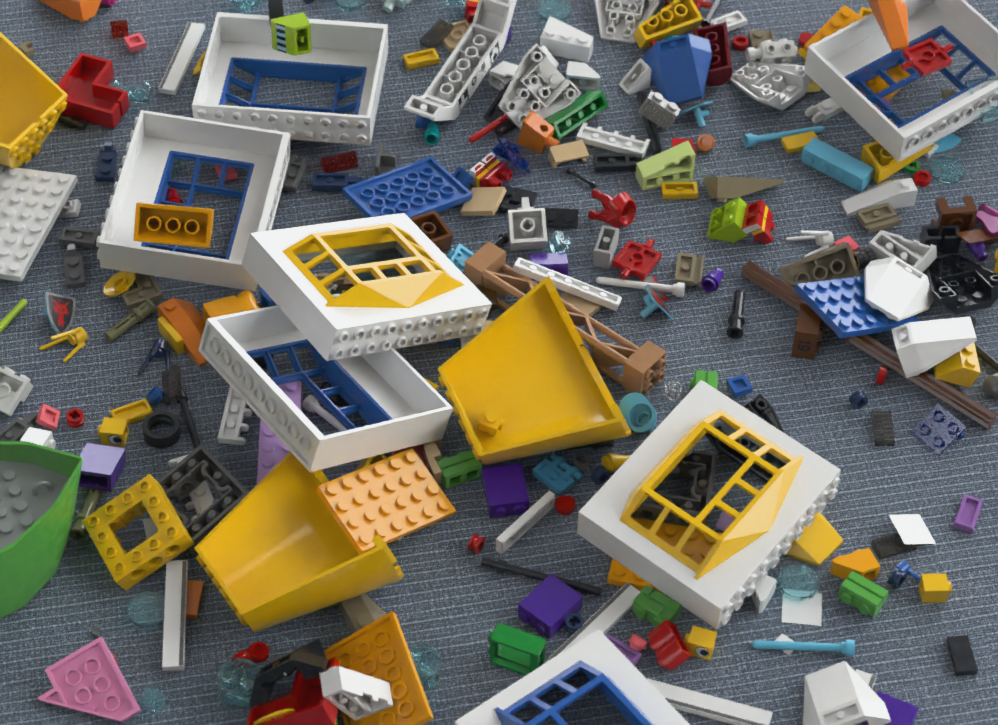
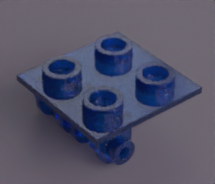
[493,137,531,173]
[911,403,967,455]

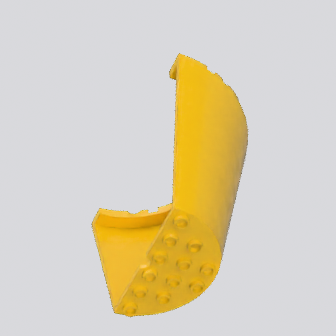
[0,32,68,168]
[438,276,632,465]
[194,451,404,633]

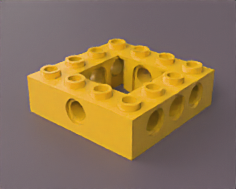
[82,474,195,591]

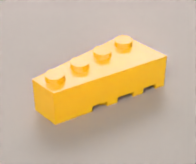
[633,0,703,49]
[861,141,932,184]

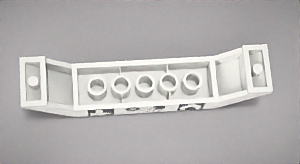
[404,0,517,121]

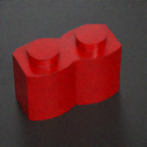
[647,619,691,671]

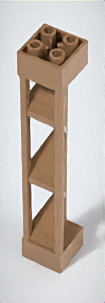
[465,241,666,395]

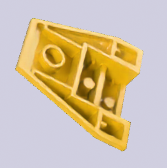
[782,512,843,567]

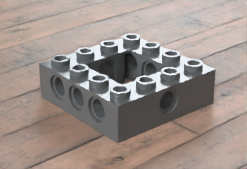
[631,441,717,527]
[158,444,249,558]

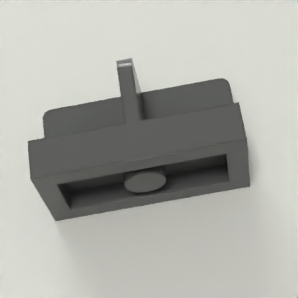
[375,143,398,176]

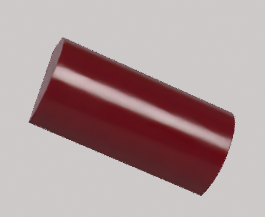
[693,22,733,86]

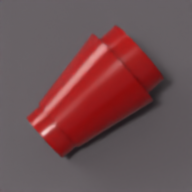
[165,188,183,204]

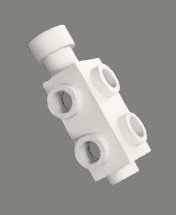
[745,38,798,64]

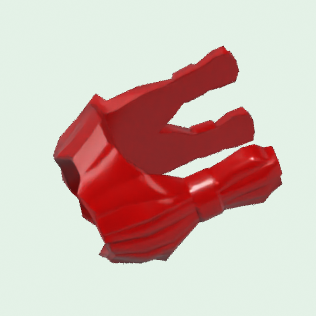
[588,189,637,230]

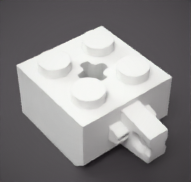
[508,197,548,251]

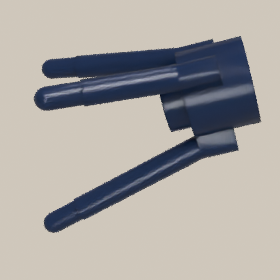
[137,338,171,382]

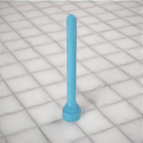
[743,126,824,148]
[752,639,855,657]

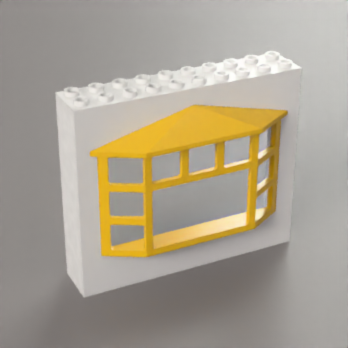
[241,213,492,361]
[577,380,841,630]

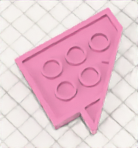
[38,637,142,722]

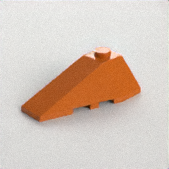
[39,0,102,22]
[868,0,909,51]
[157,298,208,367]

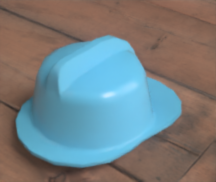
[619,392,657,433]

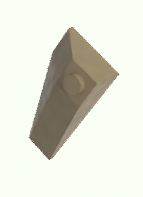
[704,176,784,202]
[779,242,860,285]
[337,593,386,634]

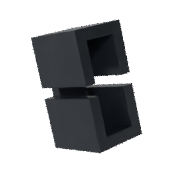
[919,225,962,254]

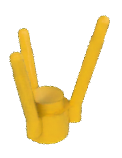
[39,327,88,362]

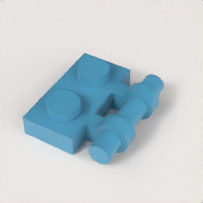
[532,453,584,496]

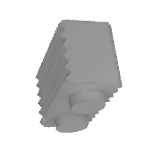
[638,91,681,131]
[593,225,619,269]

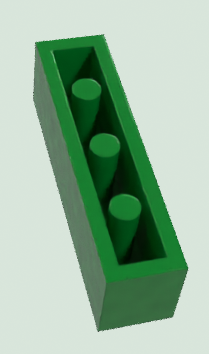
[545,90,608,139]

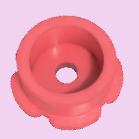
[628,634,648,652]

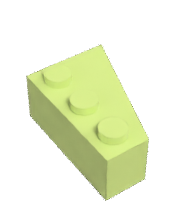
[635,141,695,190]

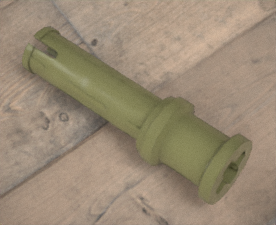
[104,298,157,343]
[70,489,103,541]

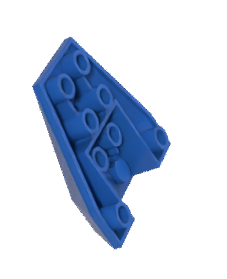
[643,34,712,105]

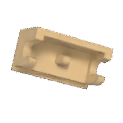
[548,140,589,169]

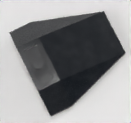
[926,254,998,314]
[705,393,786,482]
[249,639,328,708]

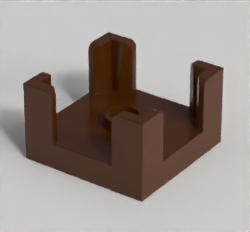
[930,195,977,236]

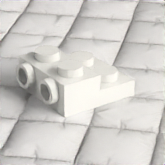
[0,367,34,417]

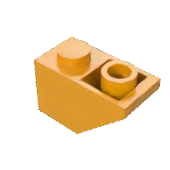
[830,548,880,581]

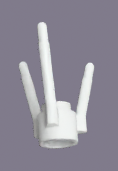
[786,230,834,258]

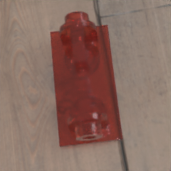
[320,150,358,173]

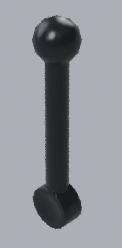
[566,168,597,189]

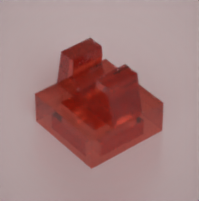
[110,19,129,39]

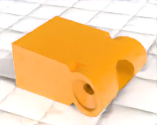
[203,290,260,324]

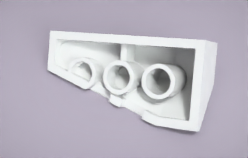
[841,178,918,216]

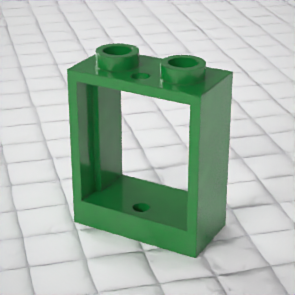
[487,623,546,676]

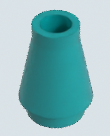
[423,121,440,145]

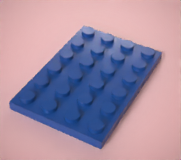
[342,156,473,218]
[794,276,919,338]

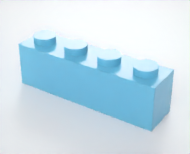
[801,137,874,192]

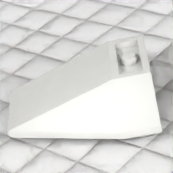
[595,0,660,44]
[498,44,581,130]
[729,62,811,111]
[864,256,934,321]
[891,317,977,378]
[803,661,891,725]

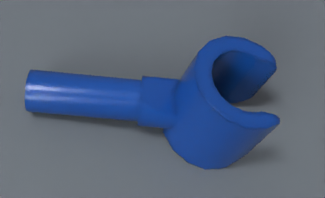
[894,561,921,581]

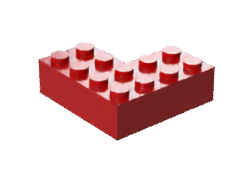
[57,53,130,129]
[246,657,340,725]

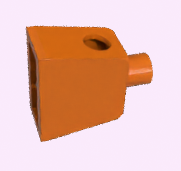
[517,111,560,153]

